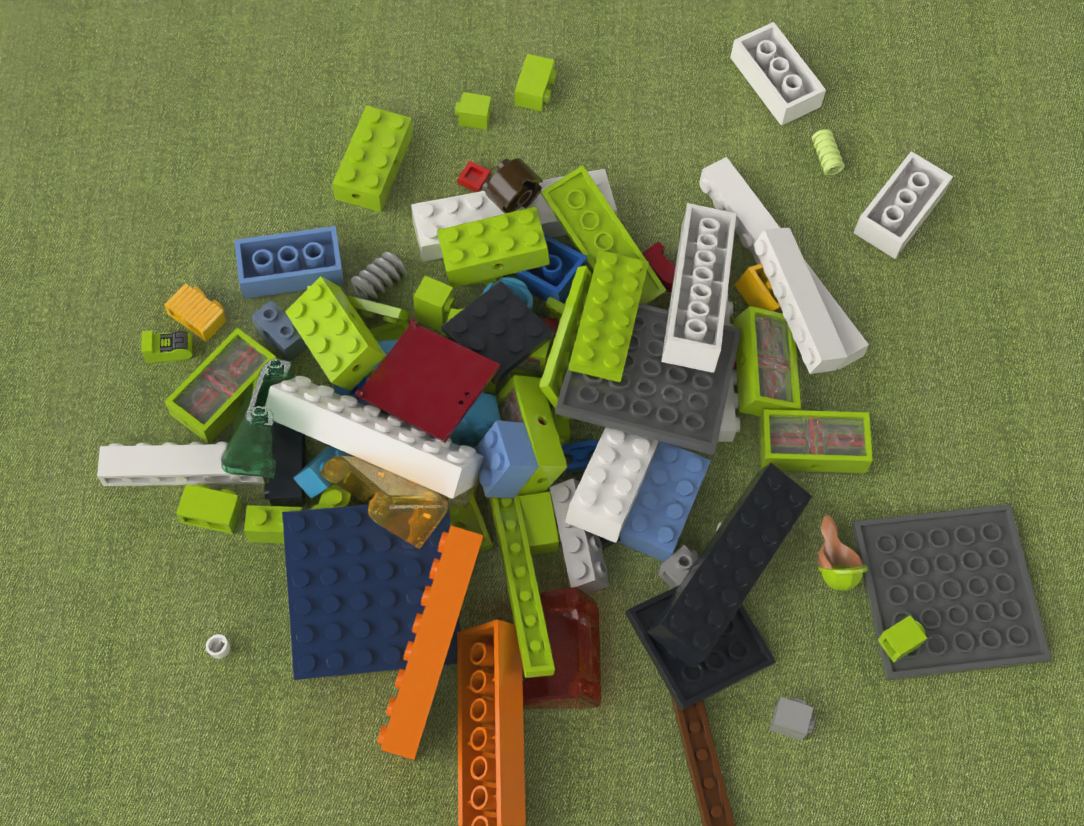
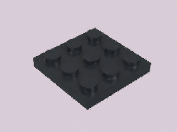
[441,280,554,384]

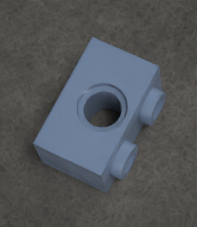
[252,300,308,363]

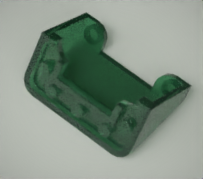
[221,359,292,478]

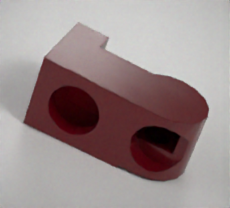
[642,241,676,292]

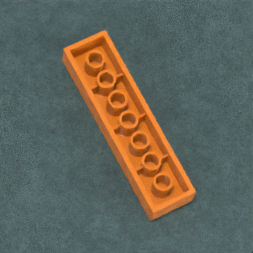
[377,526,484,761]
[457,620,526,826]

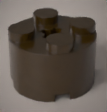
[482,158,543,214]

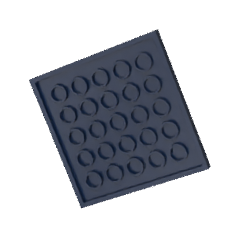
[282,497,460,680]

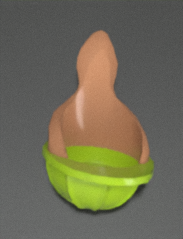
[817,515,868,591]

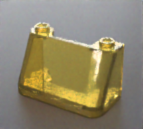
[319,456,448,549]

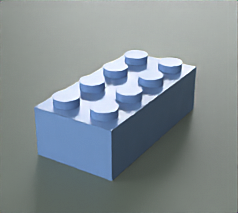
[234,226,344,299]
[618,441,711,562]

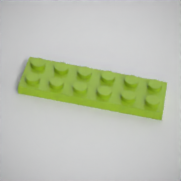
[540,165,667,305]
[568,250,649,382]
[539,266,592,420]

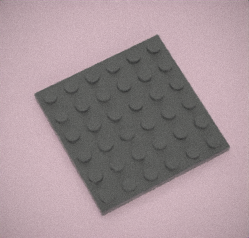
[555,303,741,455]
[852,504,1051,681]

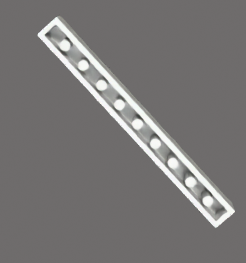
[699,157,869,370]

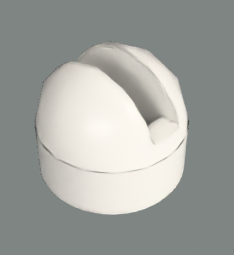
[206,634,231,659]

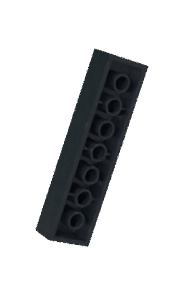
[647,463,812,668]

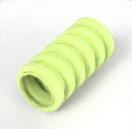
[812,129,845,175]

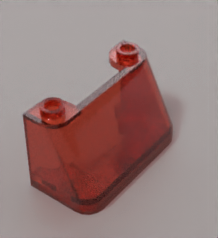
[523,587,602,709]

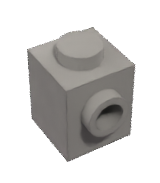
[658,545,699,589]
[769,697,816,741]

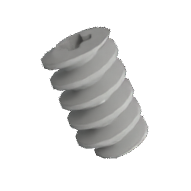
[351,252,408,301]

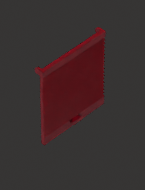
[355,319,501,443]

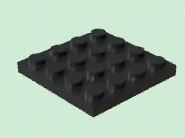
[625,586,776,711]

